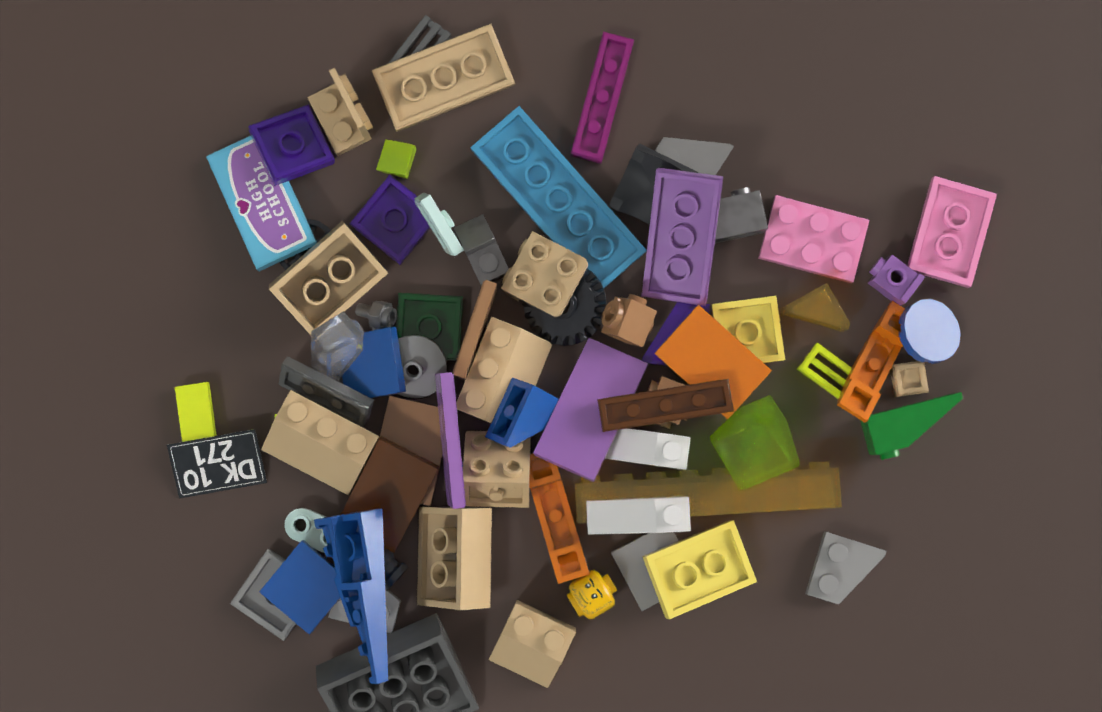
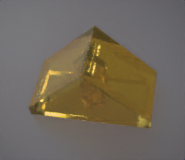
[780,283,850,332]

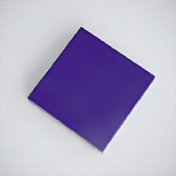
[248,104,335,186]
[349,175,430,265]

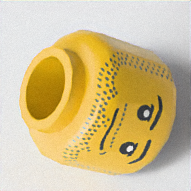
[567,570,617,619]

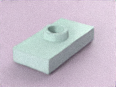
[414,193,464,256]

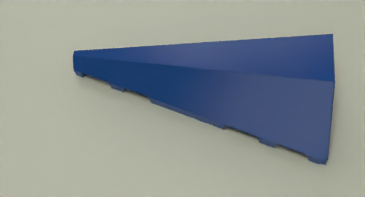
[314,508,388,684]

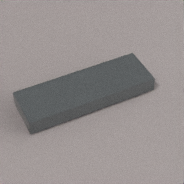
[278,356,374,427]

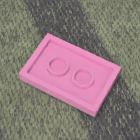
[907,176,997,288]
[758,195,870,283]

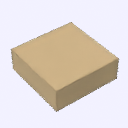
[890,361,929,397]

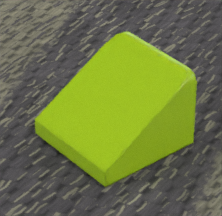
[376,139,417,179]

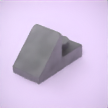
[454,214,509,286]

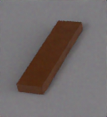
[597,379,734,432]

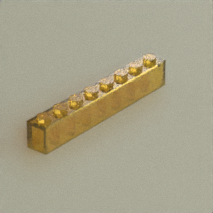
[574,461,842,523]

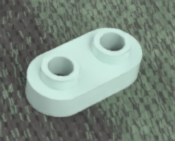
[285,508,328,553]

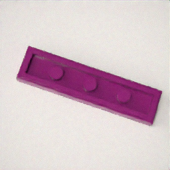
[571,32,634,164]

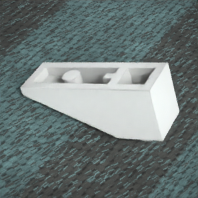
[605,428,691,470]
[586,496,691,534]

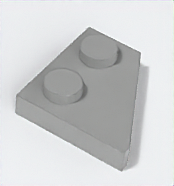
[655,137,734,175]

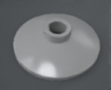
[397,335,447,398]

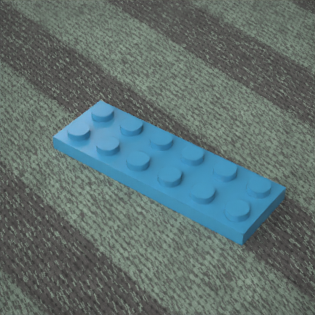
[470,106,647,288]

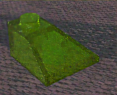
[710,395,800,491]

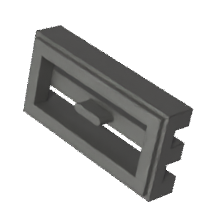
[388,15,452,64]

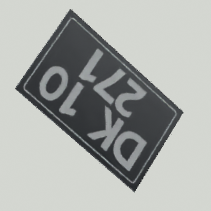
[167,429,267,499]

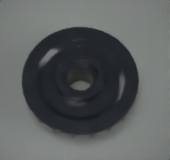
[522,268,606,346]

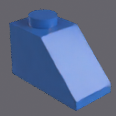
[485,377,559,448]

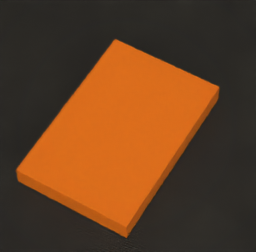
[654,305,772,419]

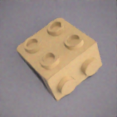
[501,231,588,317]

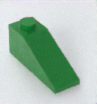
[860,392,963,460]

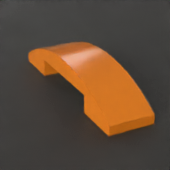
[837,301,905,422]
[529,453,590,584]

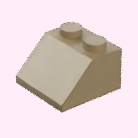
[489,600,576,688]

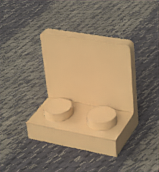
[307,68,373,156]
[463,431,531,508]

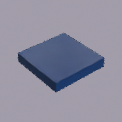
[336,327,406,398]
[259,540,340,634]

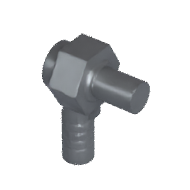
[355,301,397,331]

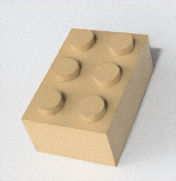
[269,221,388,338]

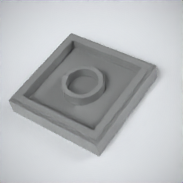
[611,532,679,611]
[230,549,296,641]

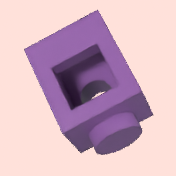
[868,255,925,306]

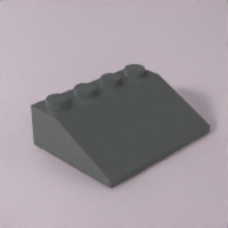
[316,613,479,712]

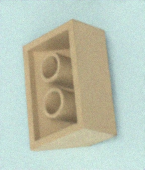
[456,316,553,423]
[261,390,379,495]
[417,507,492,610]

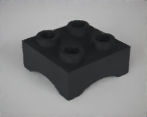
[609,144,698,225]

